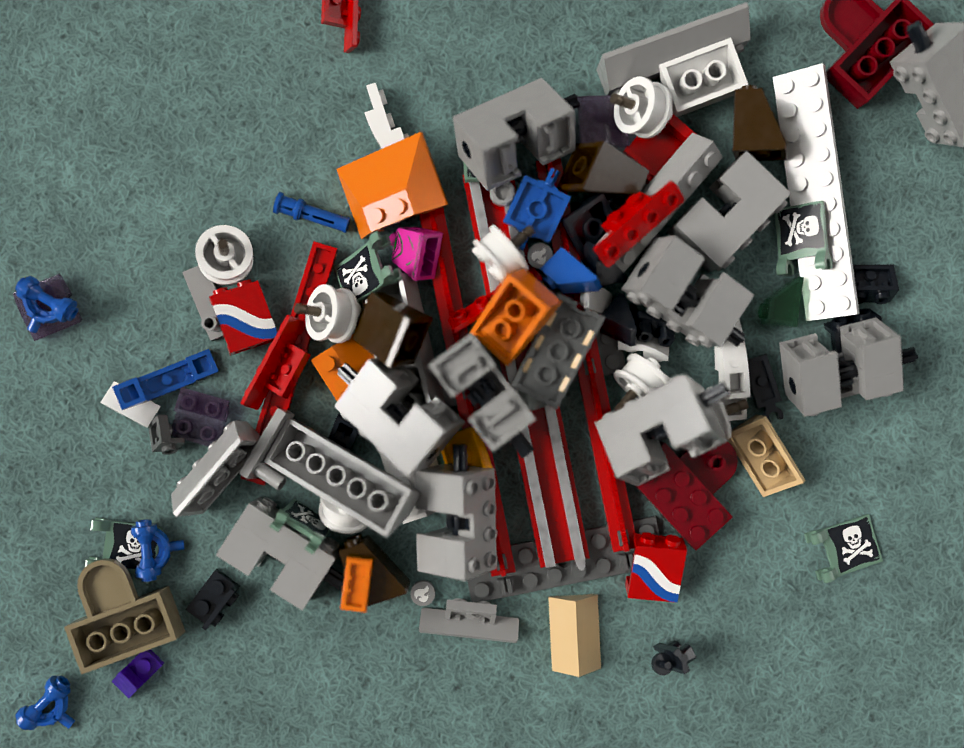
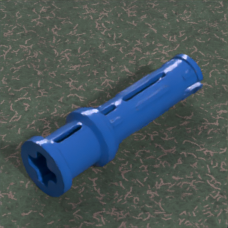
[273,192,350,233]

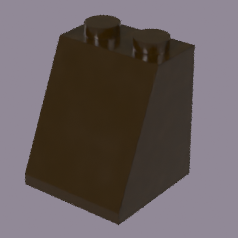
[733,85,787,161]
[557,141,649,194]
[353,292,433,367]
[339,533,410,606]

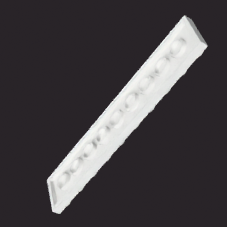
[773,63,859,321]

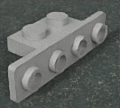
[419,598,519,643]

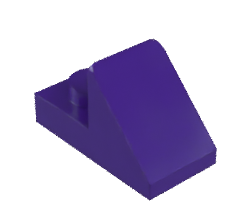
[111,649,164,699]

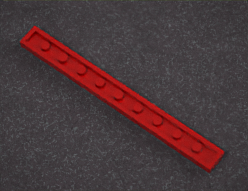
[241,241,339,486]

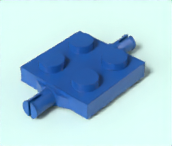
[503,168,571,251]

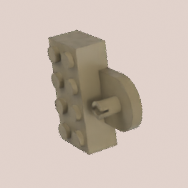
[64,558,186,675]

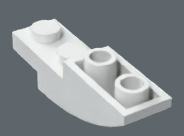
[364,82,409,149]
[714,319,750,421]

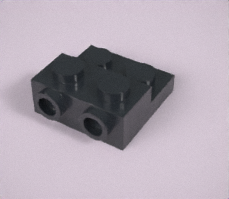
[560,193,613,262]

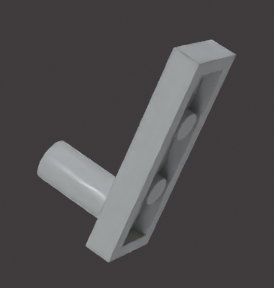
[182,266,224,341]
[239,408,295,490]

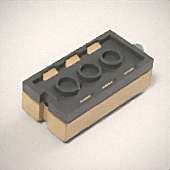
[510,293,605,410]

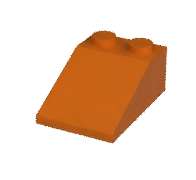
[470,268,562,366]
[311,333,375,402]

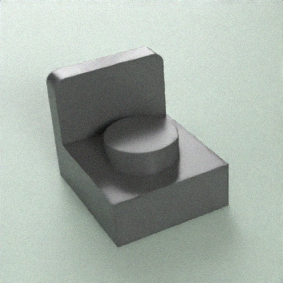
[148,415,185,455]

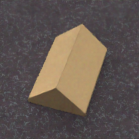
[727,415,806,497]
[548,594,601,677]

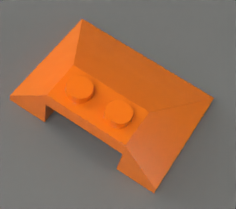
[336,132,448,239]

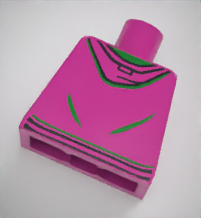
[389,227,443,281]

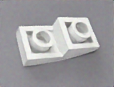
[580,288,613,315]
[618,337,669,362]
[100,381,161,428]

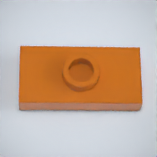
[340,556,374,613]

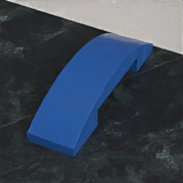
[112,349,219,410]

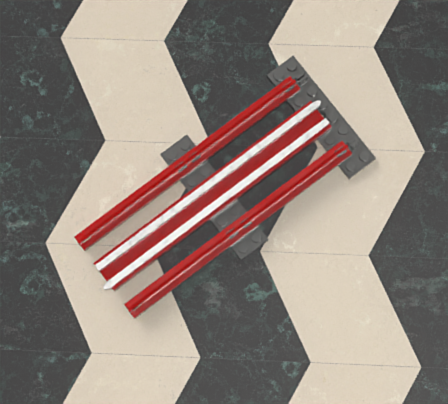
[419,158,659,603]

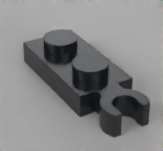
[748,354,783,423]

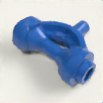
[15,276,78,333]
[131,519,184,582]
[15,676,75,730]

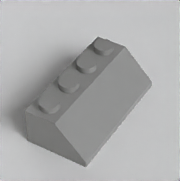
[171,420,261,517]

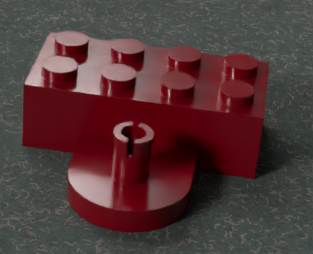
[820,0,934,109]
[635,441,738,551]

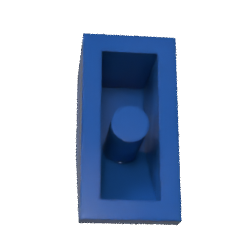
[540,247,603,294]

